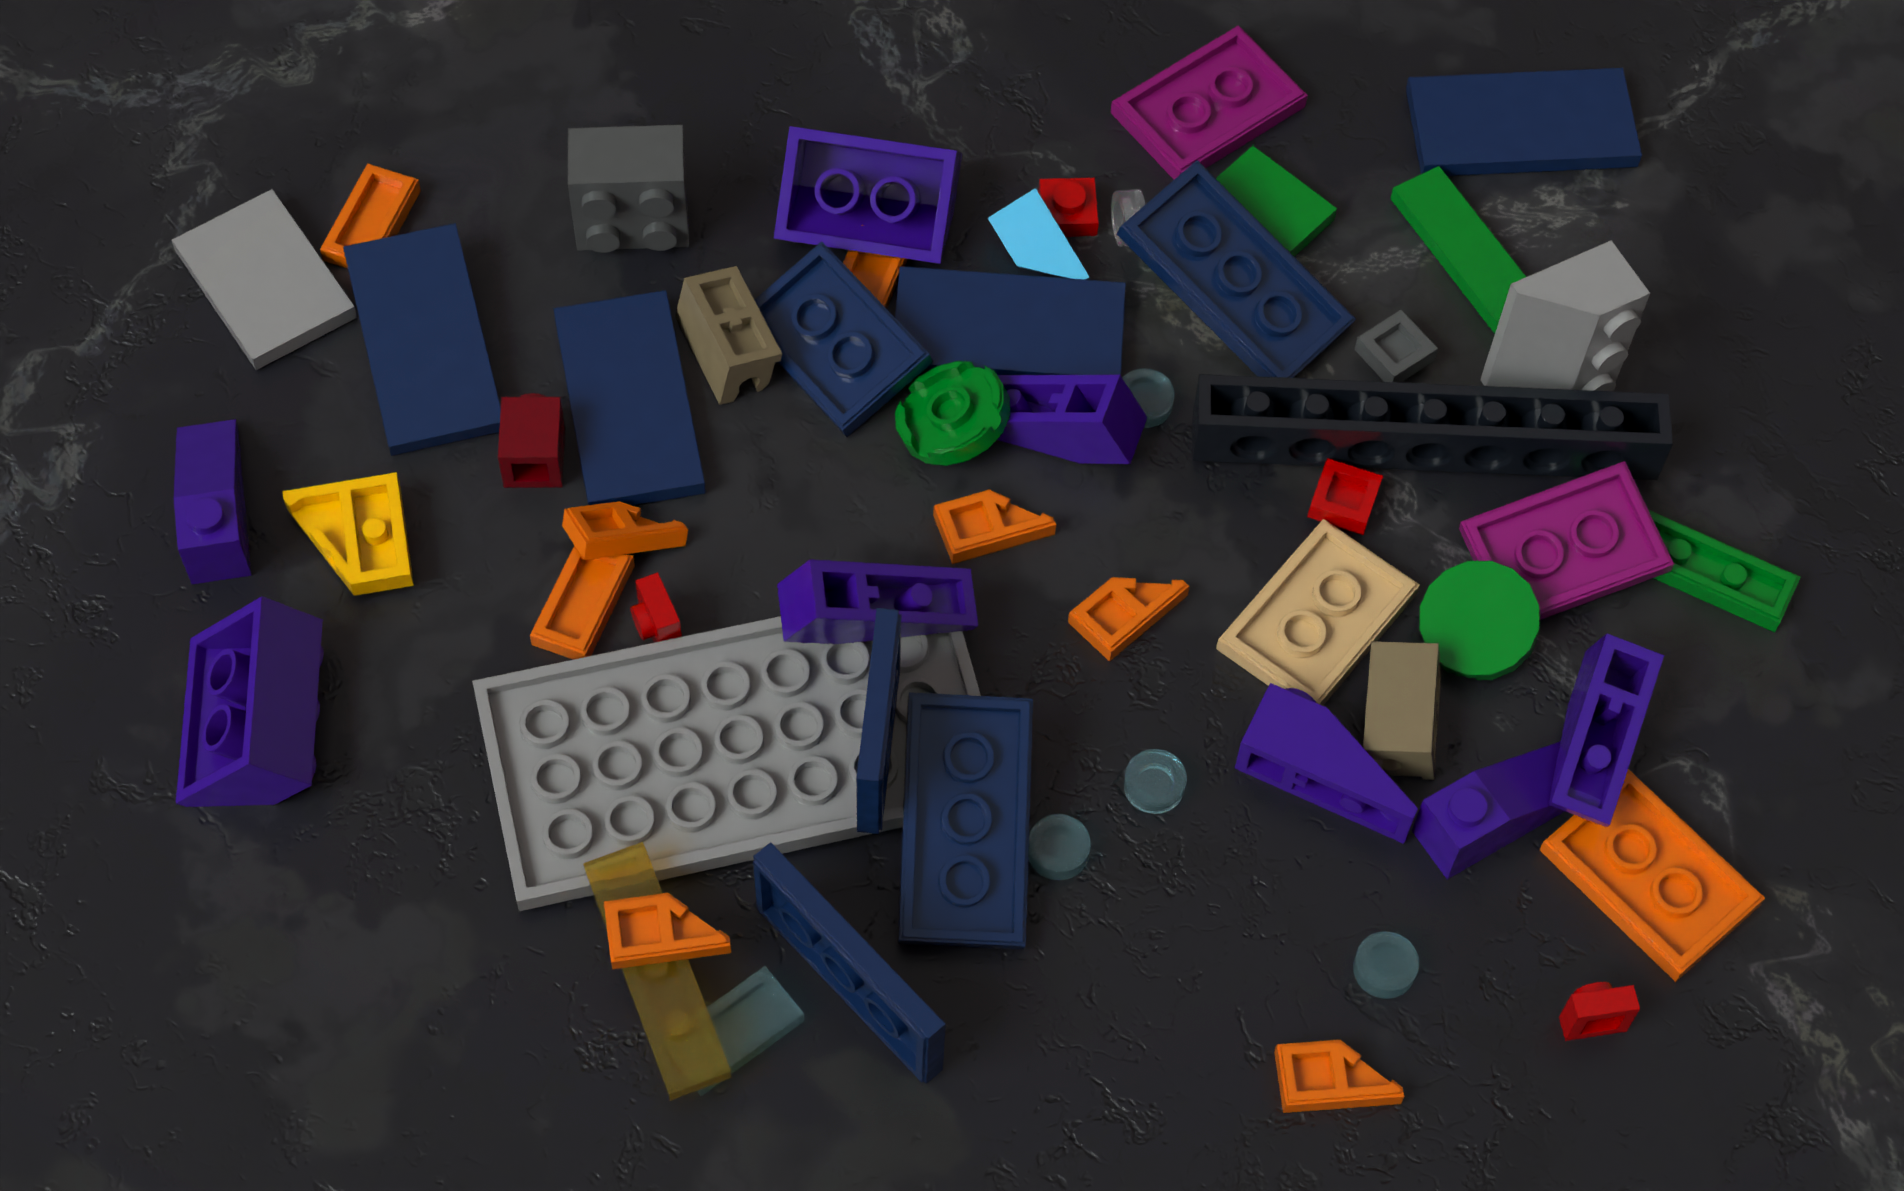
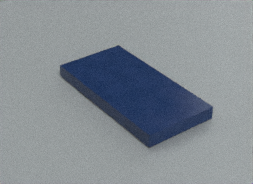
[1406,68,1642,176]
[1117,160,1356,378]
[343,223,501,456]
[895,266,1126,375]
[553,290,706,506]
[898,692,1033,949]
[753,842,946,1084]

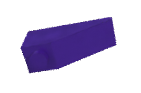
[997,375,1148,464]
[174,419,252,584]
[777,559,978,644]
[1548,633,1664,827]
[1234,683,1418,844]
[1411,741,1565,880]

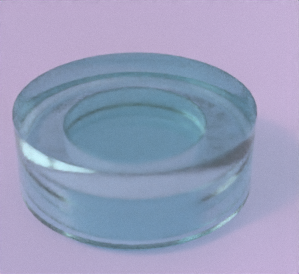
[1123,368,1175,428]
[1124,749,1187,814]
[1028,814,1091,880]
[1353,931,1419,999]

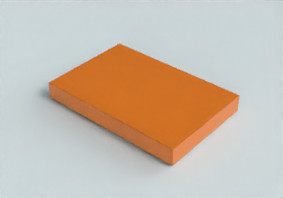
[1539,769,1765,982]

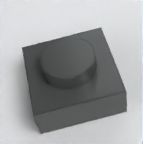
[1354,310,1438,382]

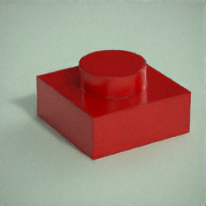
[1038,177,1099,237]
[1307,458,1383,535]
[630,572,682,643]
[1559,982,1640,1041]

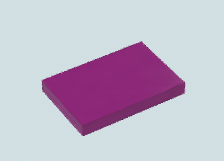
[1111,25,1308,180]
[1459,461,1674,620]

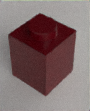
[498,393,565,488]

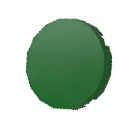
[895,361,1010,466]
[1419,561,1540,680]

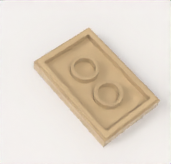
[1216,519,1420,706]

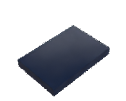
[755,241,934,437]
[856,608,902,834]

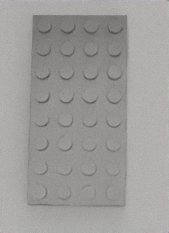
[472,616,981,911]

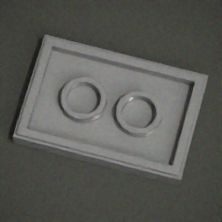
[172,189,357,370]

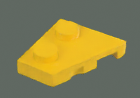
[282,472,414,596]

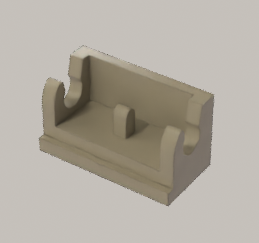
[675,266,782,405]
[1363,641,1442,780]

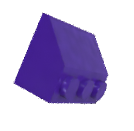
[774,126,962,264]
[176,596,324,807]

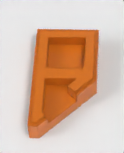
[933,490,1056,564]
[562,501,688,560]
[1068,577,1190,662]
[604,893,731,970]
[1274,1040,1404,1113]

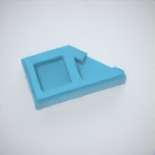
[988,188,1091,280]

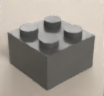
[568,125,689,253]

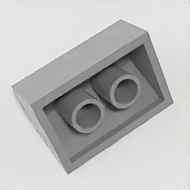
[1480,240,1650,391]

